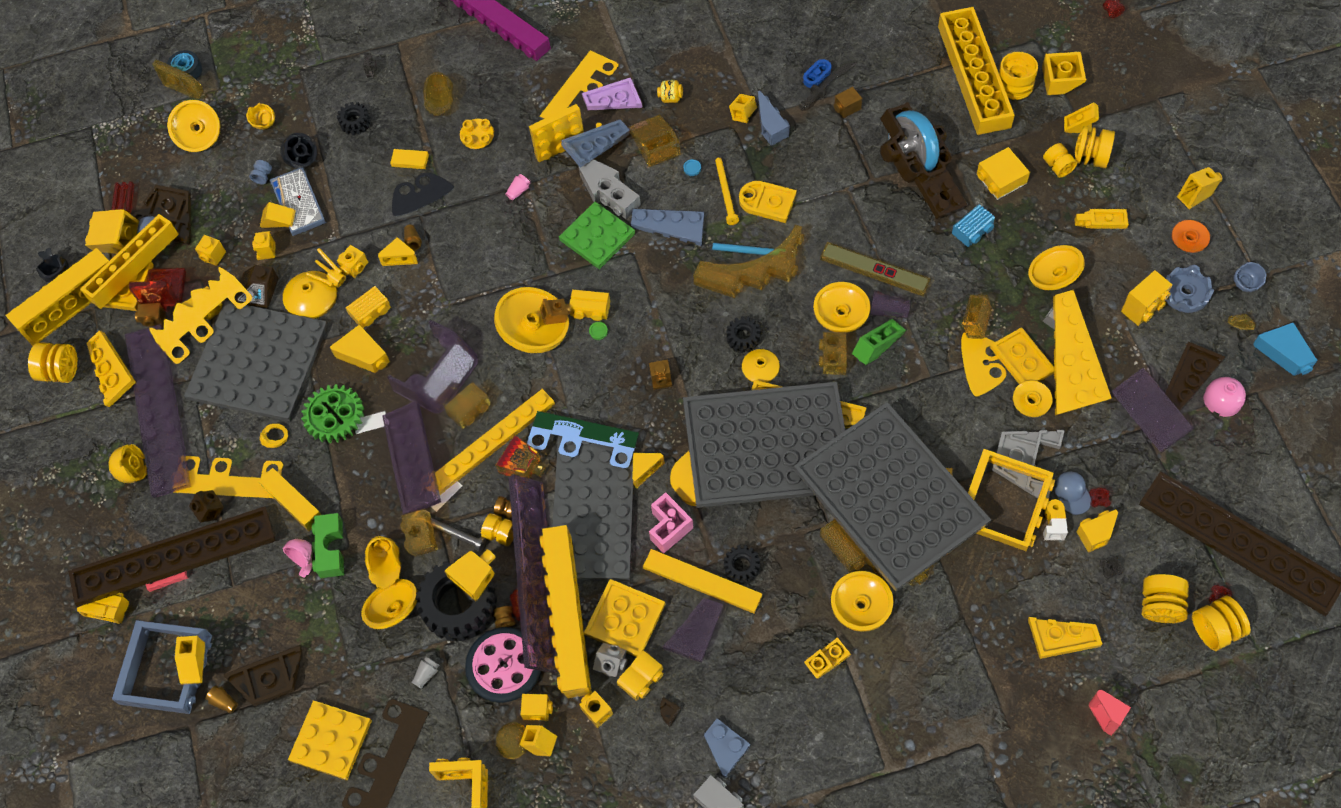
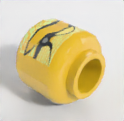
[657,80,683,103]

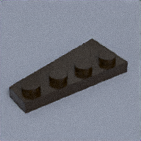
[1159,341,1225,414]

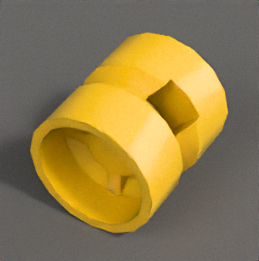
[1043,143,1077,178]
[481,513,517,546]

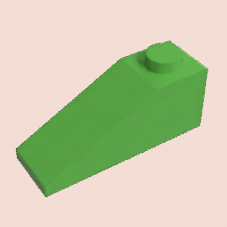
[852,319,906,365]

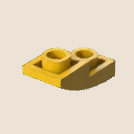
[804,637,851,679]

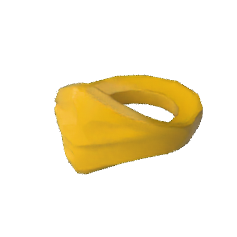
[260,424,288,448]

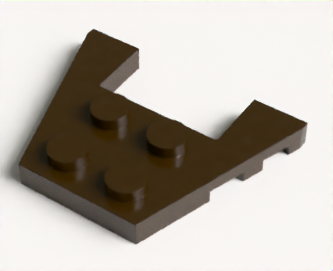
[133,185,191,245]

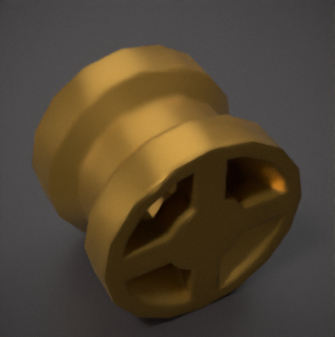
[493,606,515,628]

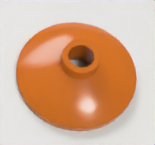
[1172,220,1210,253]

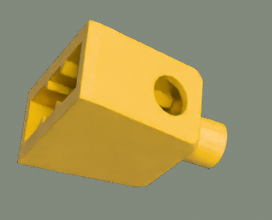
[1177,167,1222,209]
[445,549,496,601]

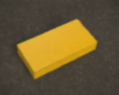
[390,149,429,169]

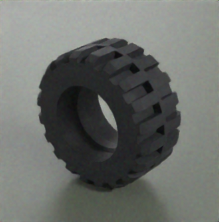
[416,559,497,641]

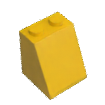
[85,209,139,254]

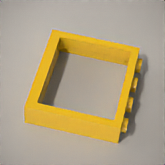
[968,449,1055,551]

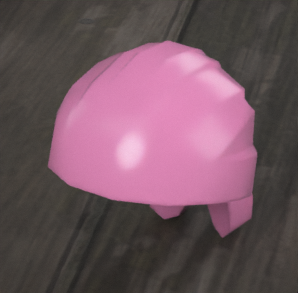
[283,539,313,578]

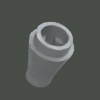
[412,657,439,689]

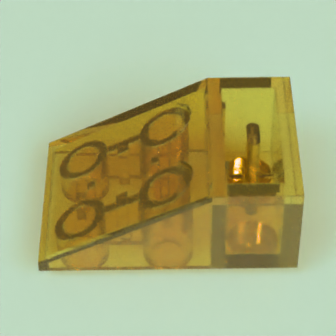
[628,114,681,167]

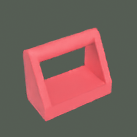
[1088,690,1131,736]

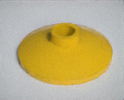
[742,349,780,383]
[1013,380,1052,417]

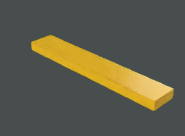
[643,549,762,614]

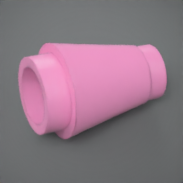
[505,174,531,201]

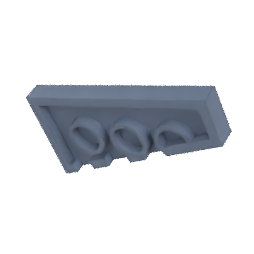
[561,119,630,168]
[631,209,704,246]

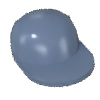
[1054,471,1091,515]

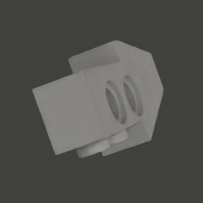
[578,159,641,219]

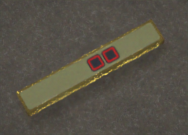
[820,242,931,296]

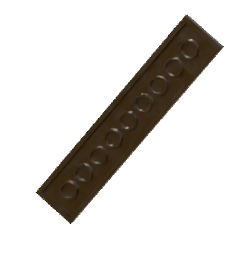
[1139,471,1341,617]
[68,506,276,607]

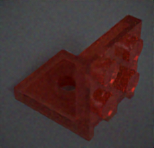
[129,268,186,310]

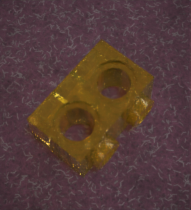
[819,332,847,375]

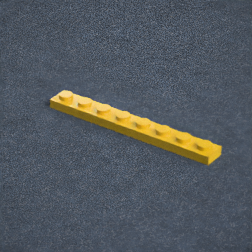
[422,389,555,499]

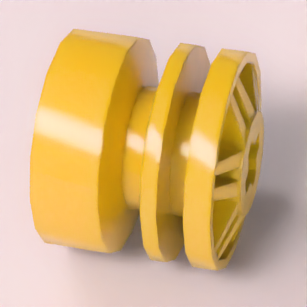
[999,52,1038,100]
[1074,126,1115,169]
[28,342,78,383]
[1141,574,1189,623]
[1192,595,1251,651]

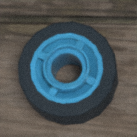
[167,50,202,83]

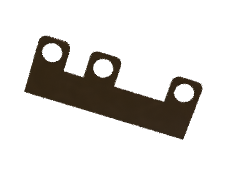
[342,699,429,808]

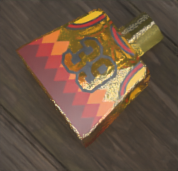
[495,435,546,481]

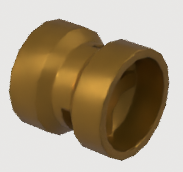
[494,496,520,520]

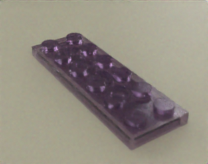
[382,401,441,517]

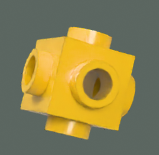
[337,245,368,278]

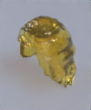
[423,72,453,116]

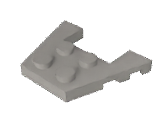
[992,430,1065,498]

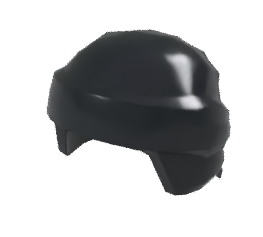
[36,248,69,282]

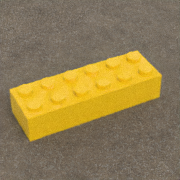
[5,248,109,346]

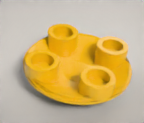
[460,119,494,149]

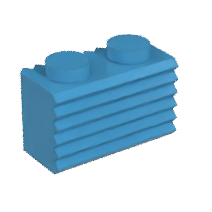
[952,204,995,247]

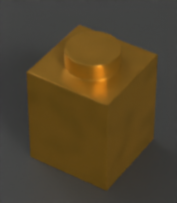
[834,87,862,118]

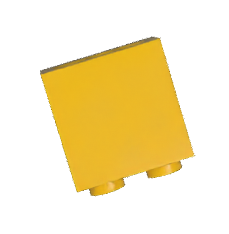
[976,147,1030,200]

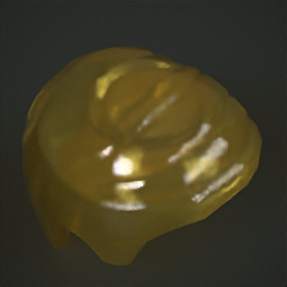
[496,722,527,759]

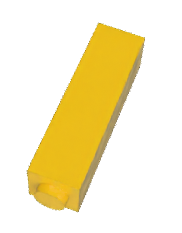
[258,468,321,532]

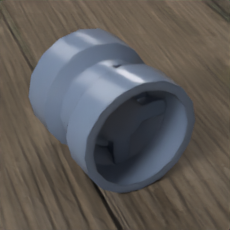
[249,160,272,185]

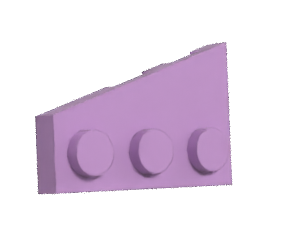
[582,78,642,110]

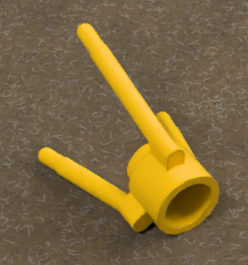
[306,248,346,288]

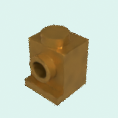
[540,299,571,325]
[135,303,166,328]
[649,360,672,390]

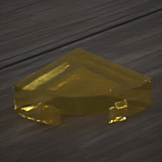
[1228,314,1255,330]

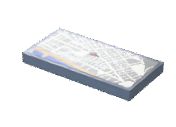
[270,168,326,236]

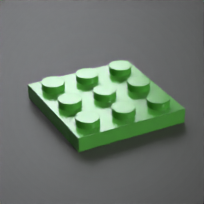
[559,202,635,270]

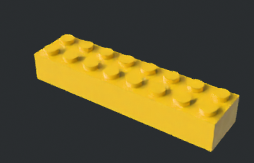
[938,7,1015,135]
[540,525,592,698]

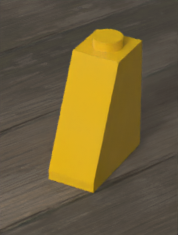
[330,325,390,373]

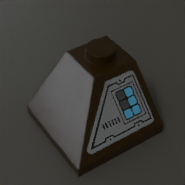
[235,265,279,309]

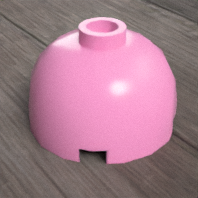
[1203,377,1246,417]

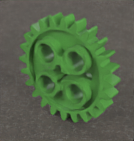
[301,384,364,443]

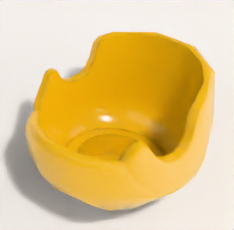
[246,103,275,130]

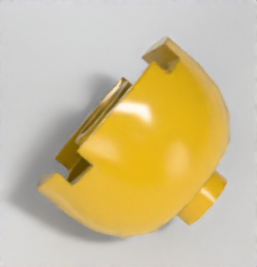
[109,444,148,483]

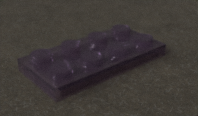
[1111,368,1194,453]

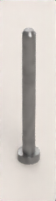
[407,510,486,551]

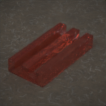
[111,181,134,214]

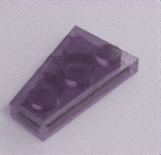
[663,598,723,663]

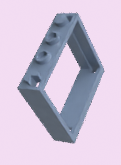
[112,620,212,714]

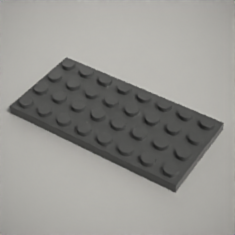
[552,435,635,581]

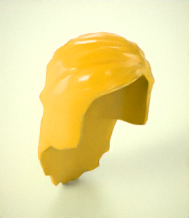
[365,536,401,589]

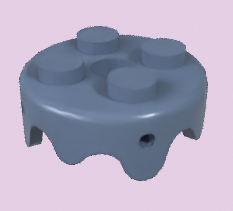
[1165,265,1214,313]

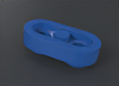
[803,59,831,88]

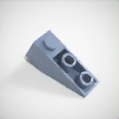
[758,91,790,146]

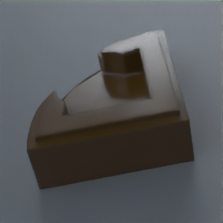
[660,697,681,727]

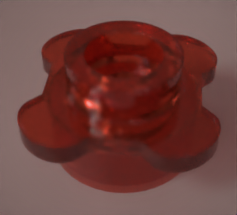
[1089,488,1111,508]
[1208,585,1232,603]

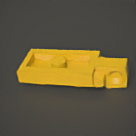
[1074,209,1129,229]

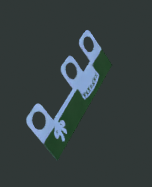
[527,411,639,468]

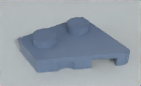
[704,719,750,778]

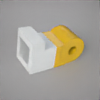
[1043,499,1068,540]

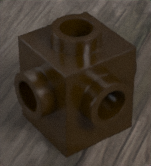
[189,490,224,523]

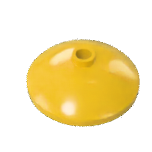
[167,100,220,152]
[1028,245,1085,290]
[282,271,337,319]
[813,282,870,333]
[831,571,893,631]
[361,579,418,629]

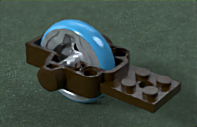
[880,102,968,219]

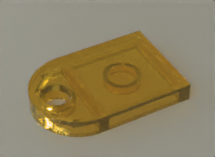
[152,59,204,99]

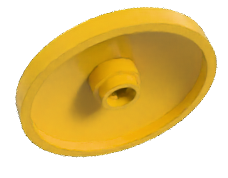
[494,287,569,353]

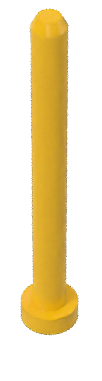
[715,157,739,225]

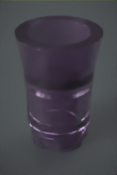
[869,290,910,319]

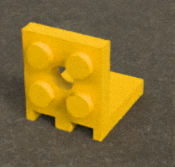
[429,758,488,808]

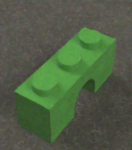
[312,513,344,578]

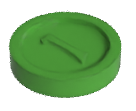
[589,322,608,340]

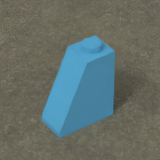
[1253,323,1317,376]

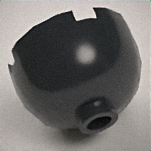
[280,133,317,169]

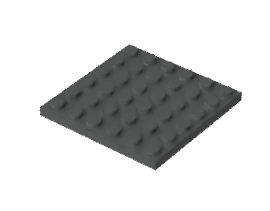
[184,301,328,422]

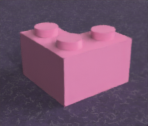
[649,493,693,554]

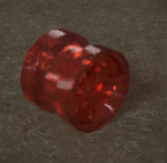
[1103,0,1125,18]

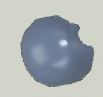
[1233,262,1267,292]

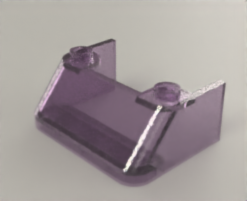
[387,319,478,413]

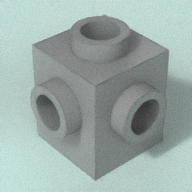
[593,643,627,677]

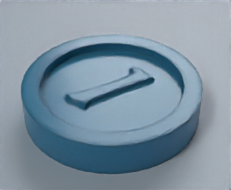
[683,159,701,176]

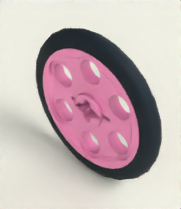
[465,627,543,703]

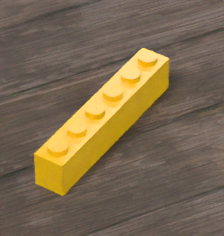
[80,214,179,309]

